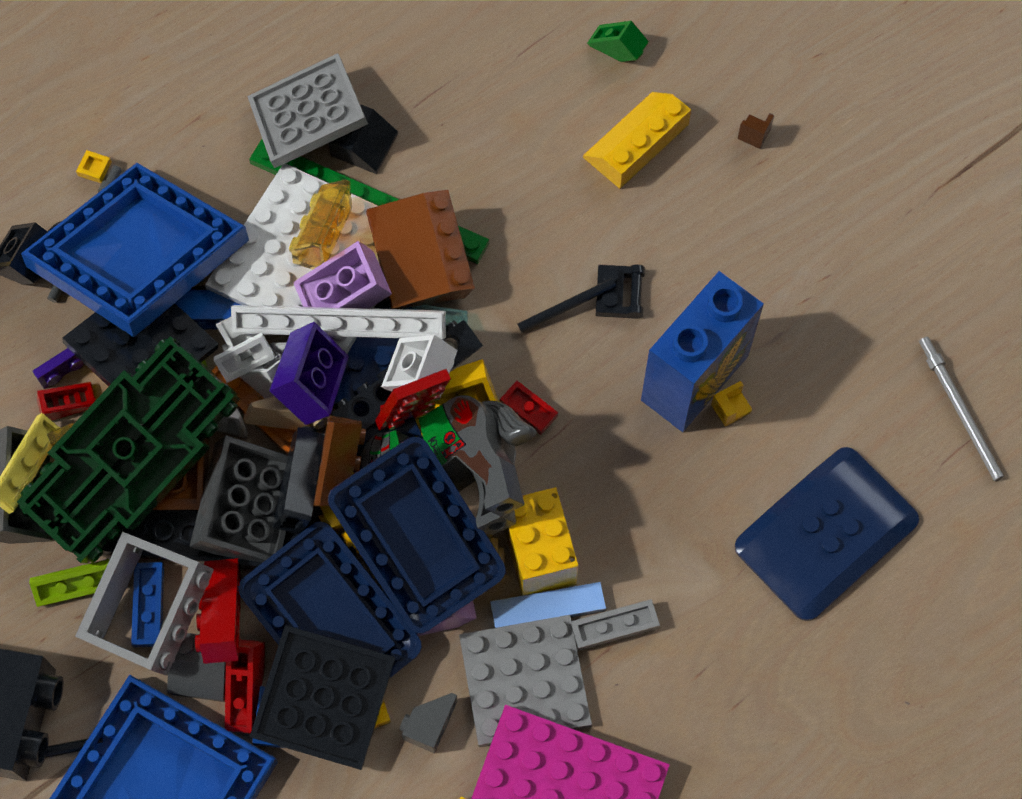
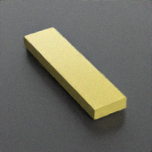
[0,413,62,514]

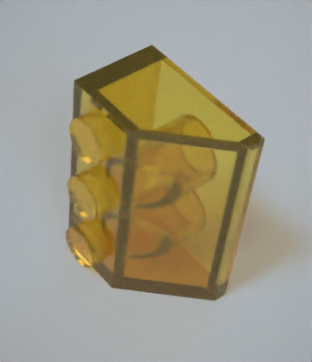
[289,180,352,270]

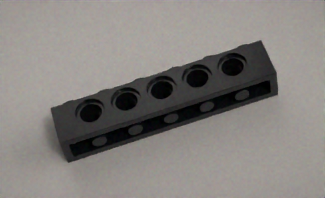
[330,320,483,430]

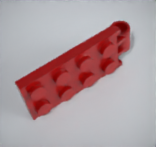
[375,369,451,431]

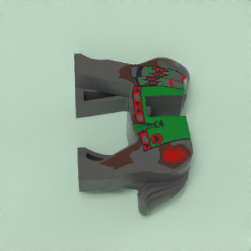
[359,395,536,535]

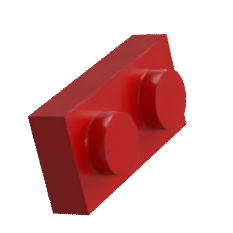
[500,380,558,435]

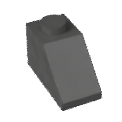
[400,693,458,754]

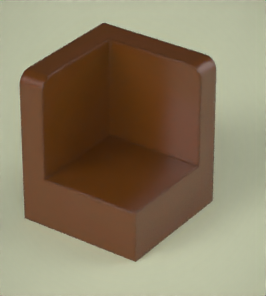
[737,113,774,149]

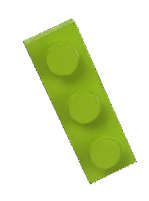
[29,559,110,607]

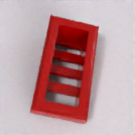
[37,382,96,421]

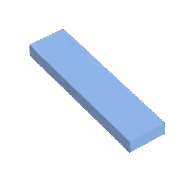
[490,582,606,628]

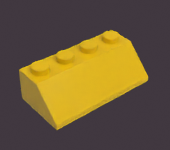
[583,92,691,189]

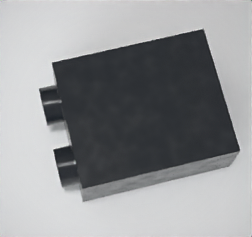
[0,649,64,782]

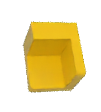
[711,381,752,427]

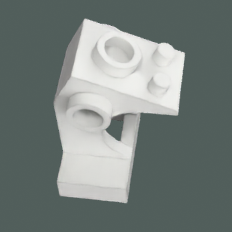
[214,317,275,383]

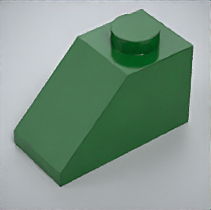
[587,21,649,62]

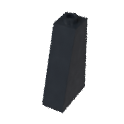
[272,426,325,535]

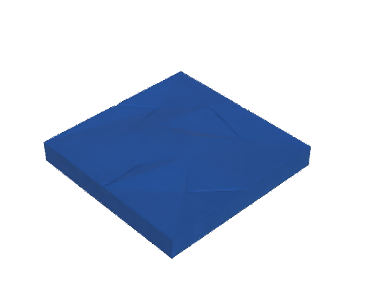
[21,163,249,337]
[50,675,278,799]

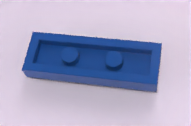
[131,562,164,648]

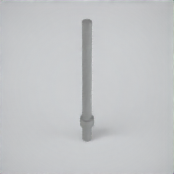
[919,337,1004,481]

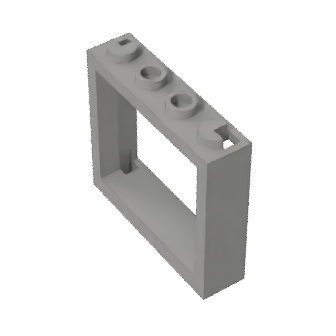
[75,532,214,676]

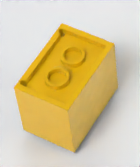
[504,487,578,596]

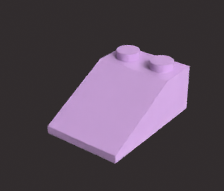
[293,241,392,309]

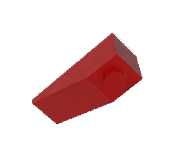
[225,639,265,733]

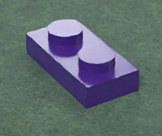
[32,348,84,389]

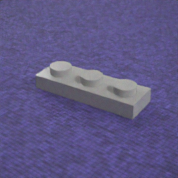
[571,599,660,651]

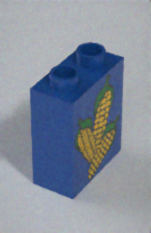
[641,271,764,432]

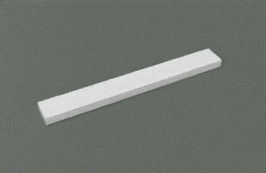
[231,305,446,339]

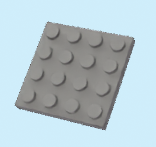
[247,53,368,168]
[459,615,592,747]

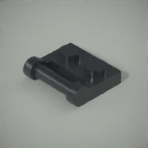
[595,264,645,319]

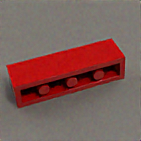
[195,558,242,664]

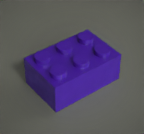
[269,322,349,425]

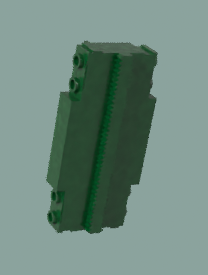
[17,336,240,564]

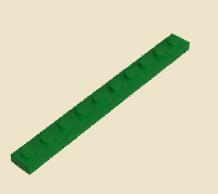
[249,139,489,264]

